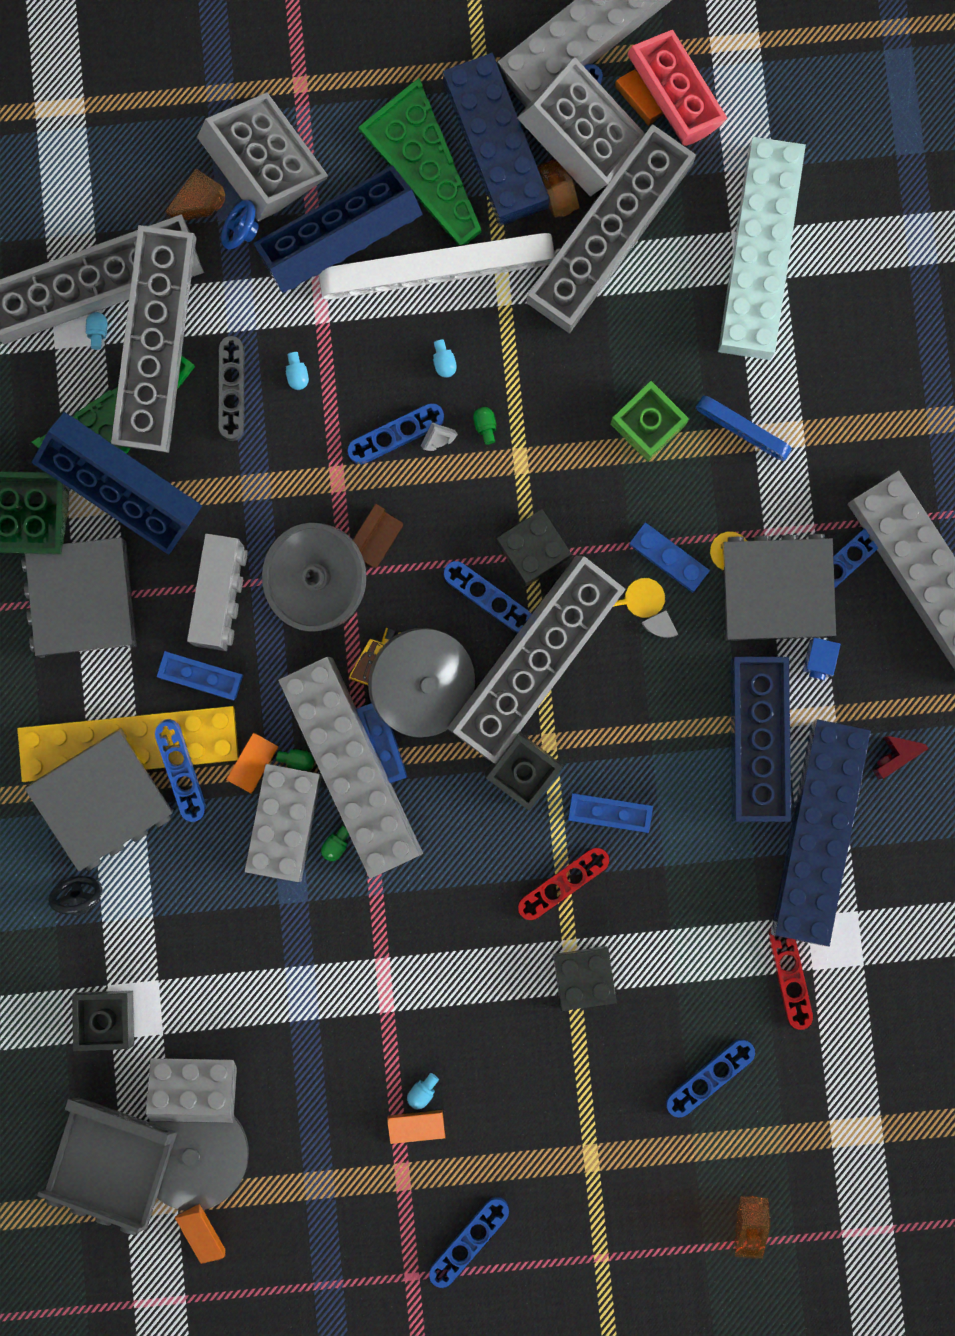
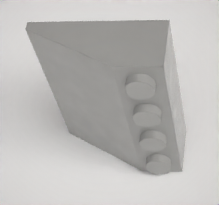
[517,57,645,196]
[197,93,328,221]

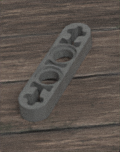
[219,336,245,441]

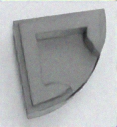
[421,423,458,451]
[642,611,678,638]

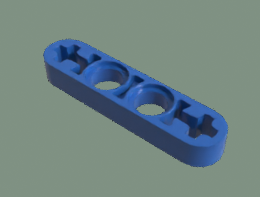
[696,395,792,461]
[348,404,444,465]
[833,528,878,588]
[444,561,532,633]
[155,719,206,822]
[666,1039,755,1118]
[429,1197,509,1288]

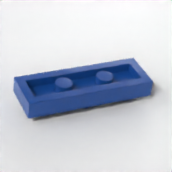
[629,522,710,593]
[157,651,243,701]
[356,704,408,783]
[568,793,653,833]

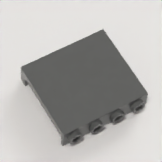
[721,534,836,641]
[21,537,137,658]
[25,728,174,871]
[37,1097,177,1235]

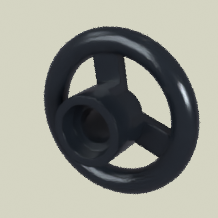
[48,876,103,916]

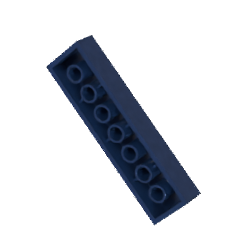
[771,719,871,947]

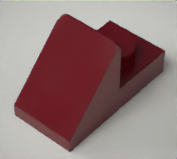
[872,736,929,779]

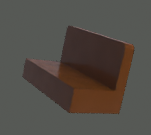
[353,504,403,569]

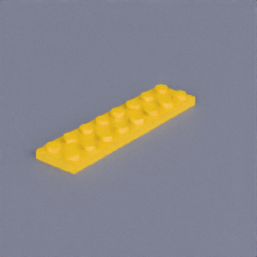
[18,706,239,782]

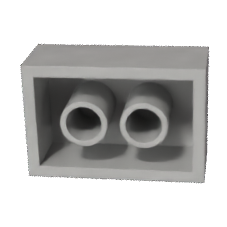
[146,1058,237,1123]

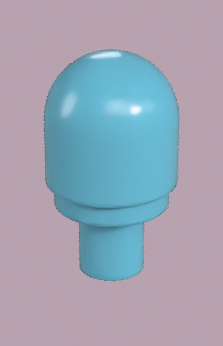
[86,312,107,350]
[433,340,457,378]
[286,352,309,390]
[407,1073,439,1109]

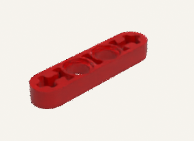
[518,848,609,920]
[769,928,813,1030]

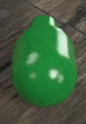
[473,407,497,445]
[276,749,315,772]
[321,825,349,861]

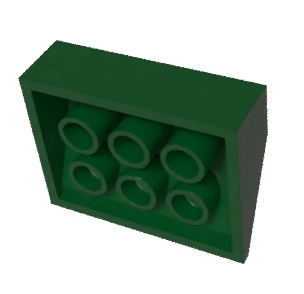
[0,472,70,554]

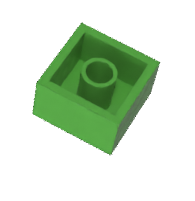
[611,381,689,462]

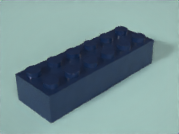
[443,53,549,227]
[253,165,423,293]
[31,412,202,555]
[730,657,791,822]

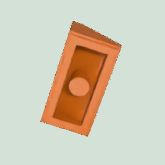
[615,69,663,126]
[226,733,279,794]
[387,1110,445,1144]
[175,1204,225,1264]

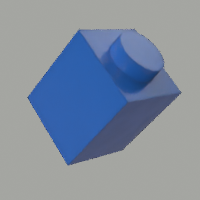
[803,638,841,681]

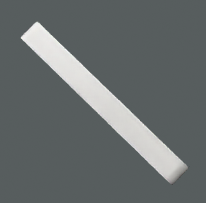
[319,233,555,299]

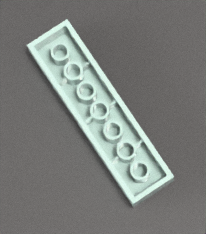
[718,137,806,360]

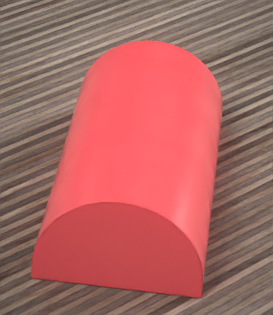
[628,30,727,146]

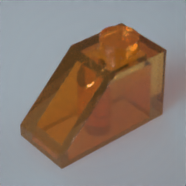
[537,159,580,218]
[165,169,226,220]
[735,1196,770,1259]

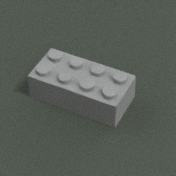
[187,534,247,651]
[245,764,322,882]

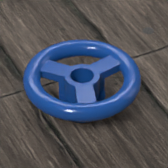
[221,200,259,249]

